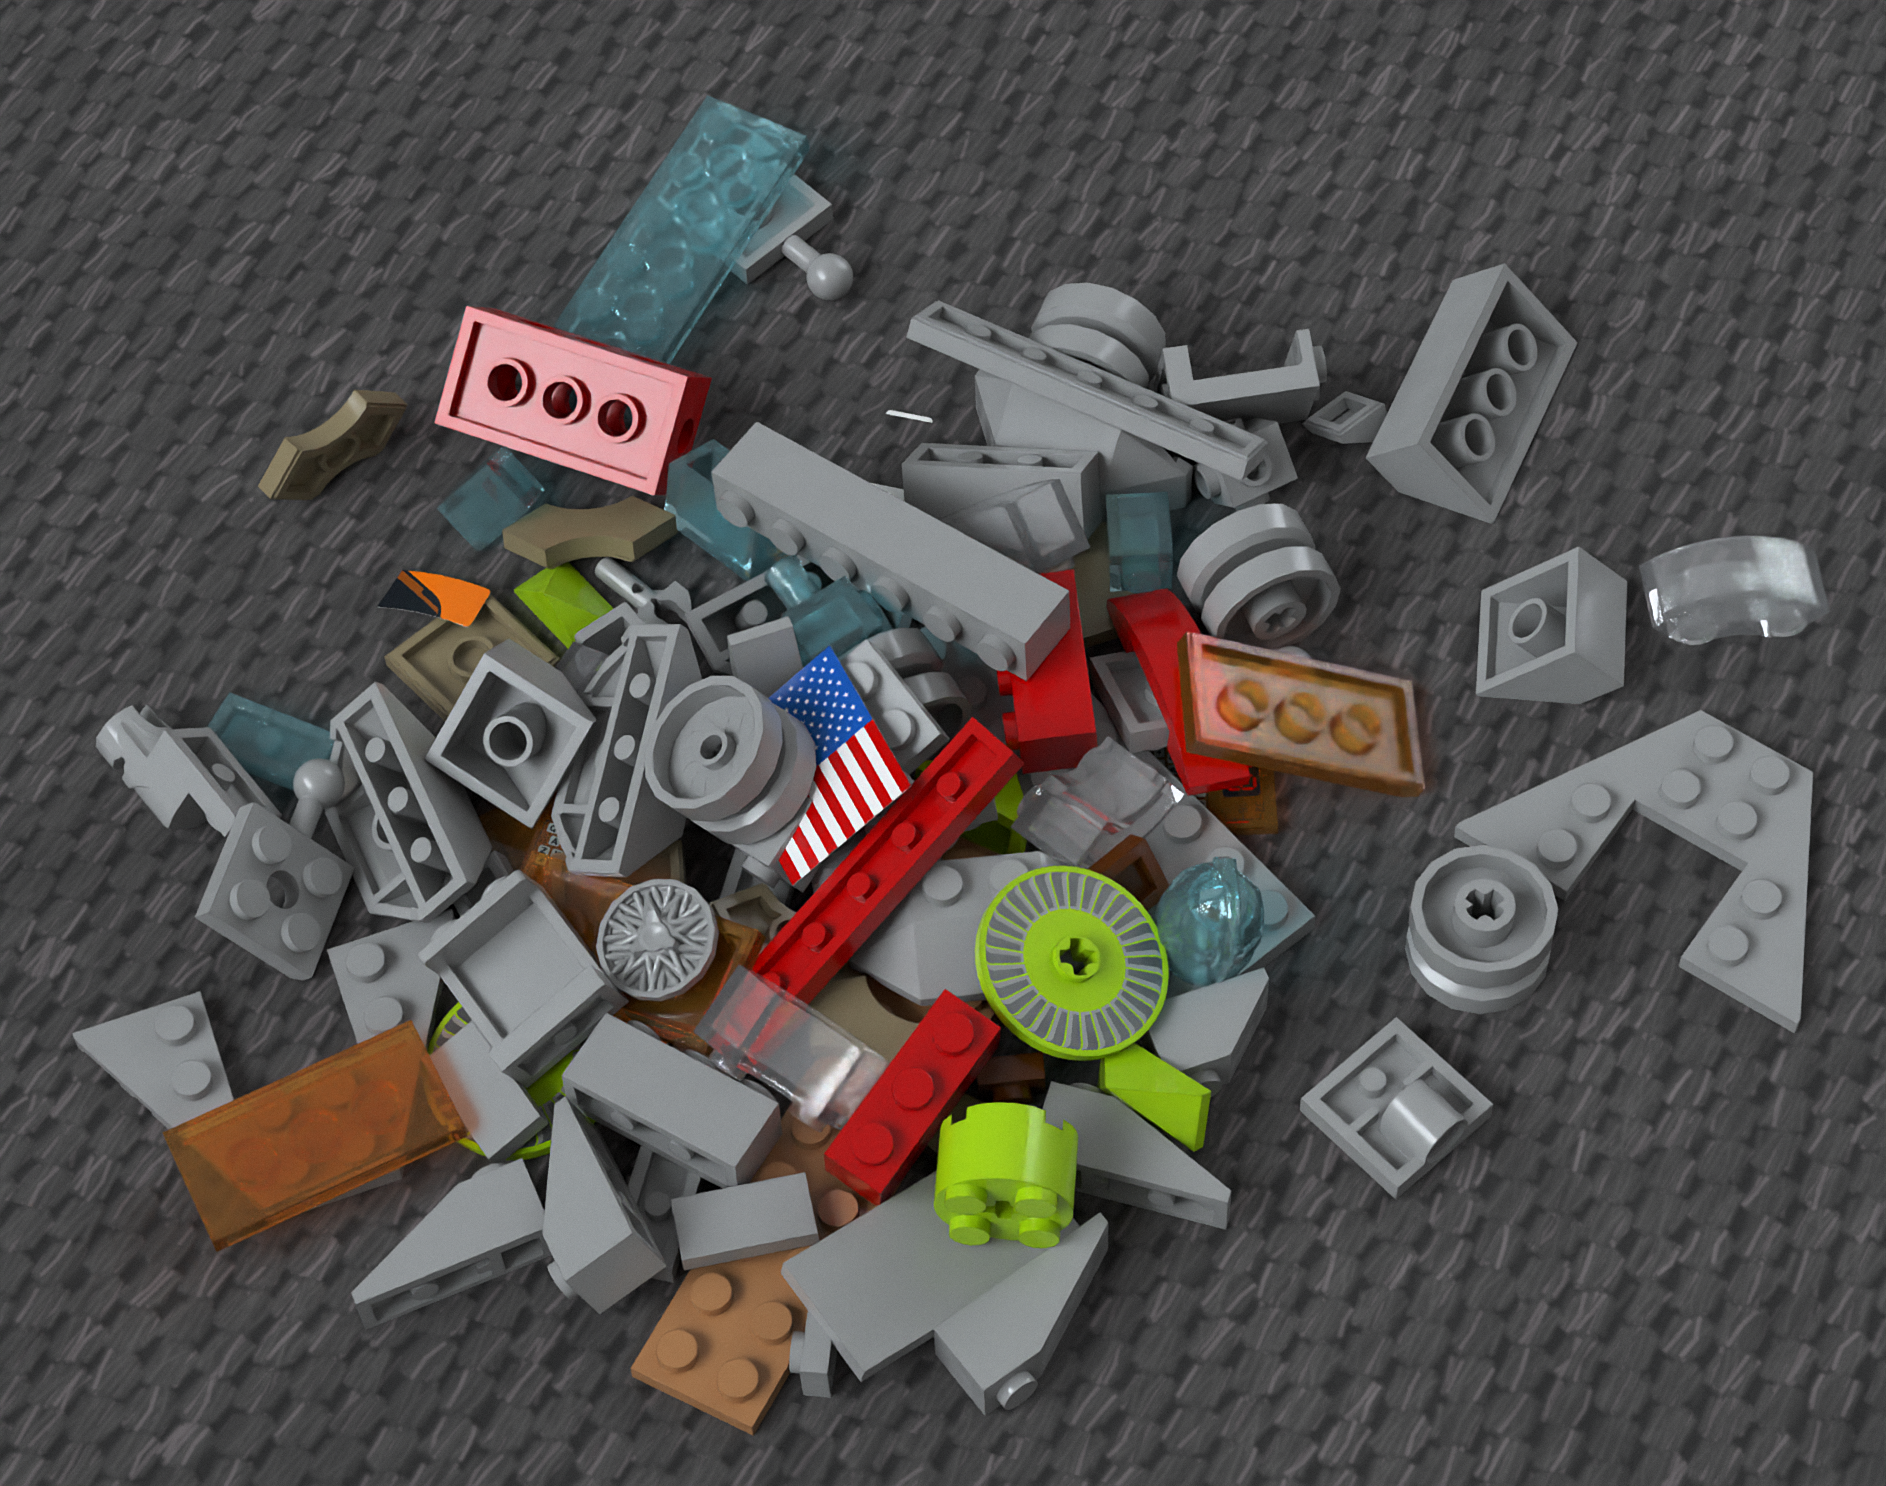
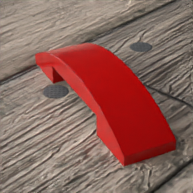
[1106,588,1250,796]

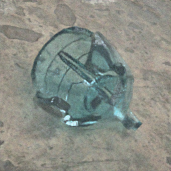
[1152,856,1265,987]

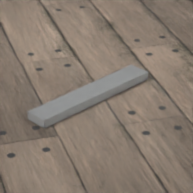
[906,300,1268,481]

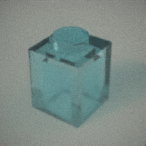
[1105,492,1173,594]

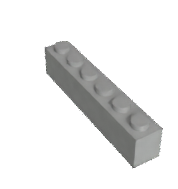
[711,422,1070,681]

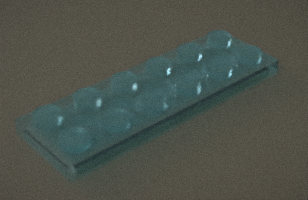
[553,95,810,424]

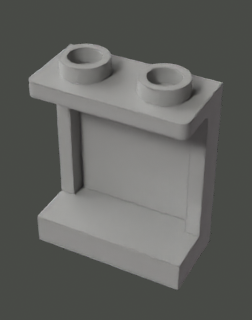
[1153,329,1327,424]
[418,870,629,1088]

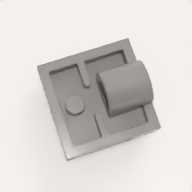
[1300,1017,1493,1199]

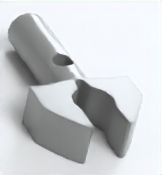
[595,557,692,624]

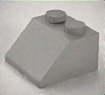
[1476,547,1627,704]
[424,639,597,829]

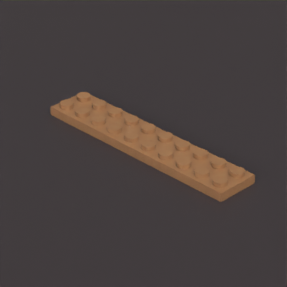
[630,836,1001,1436]

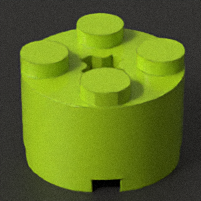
[934,1102,1079,1248]

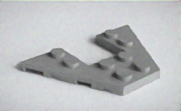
[1454,710,1813,1033]
[73,909,455,1223]

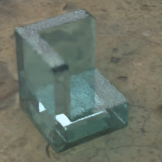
[437,446,545,551]

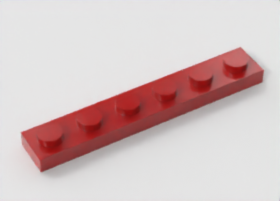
[704,717,1025,1063]

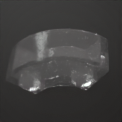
[938,479,1090,574]
[1639,536,1830,646]
[1011,737,1184,869]
[693,964,890,1132]

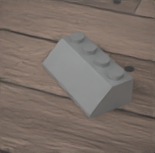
[1366,263,1577,524]

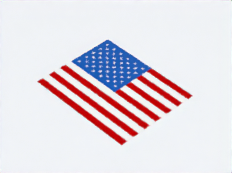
[769,645,912,886]

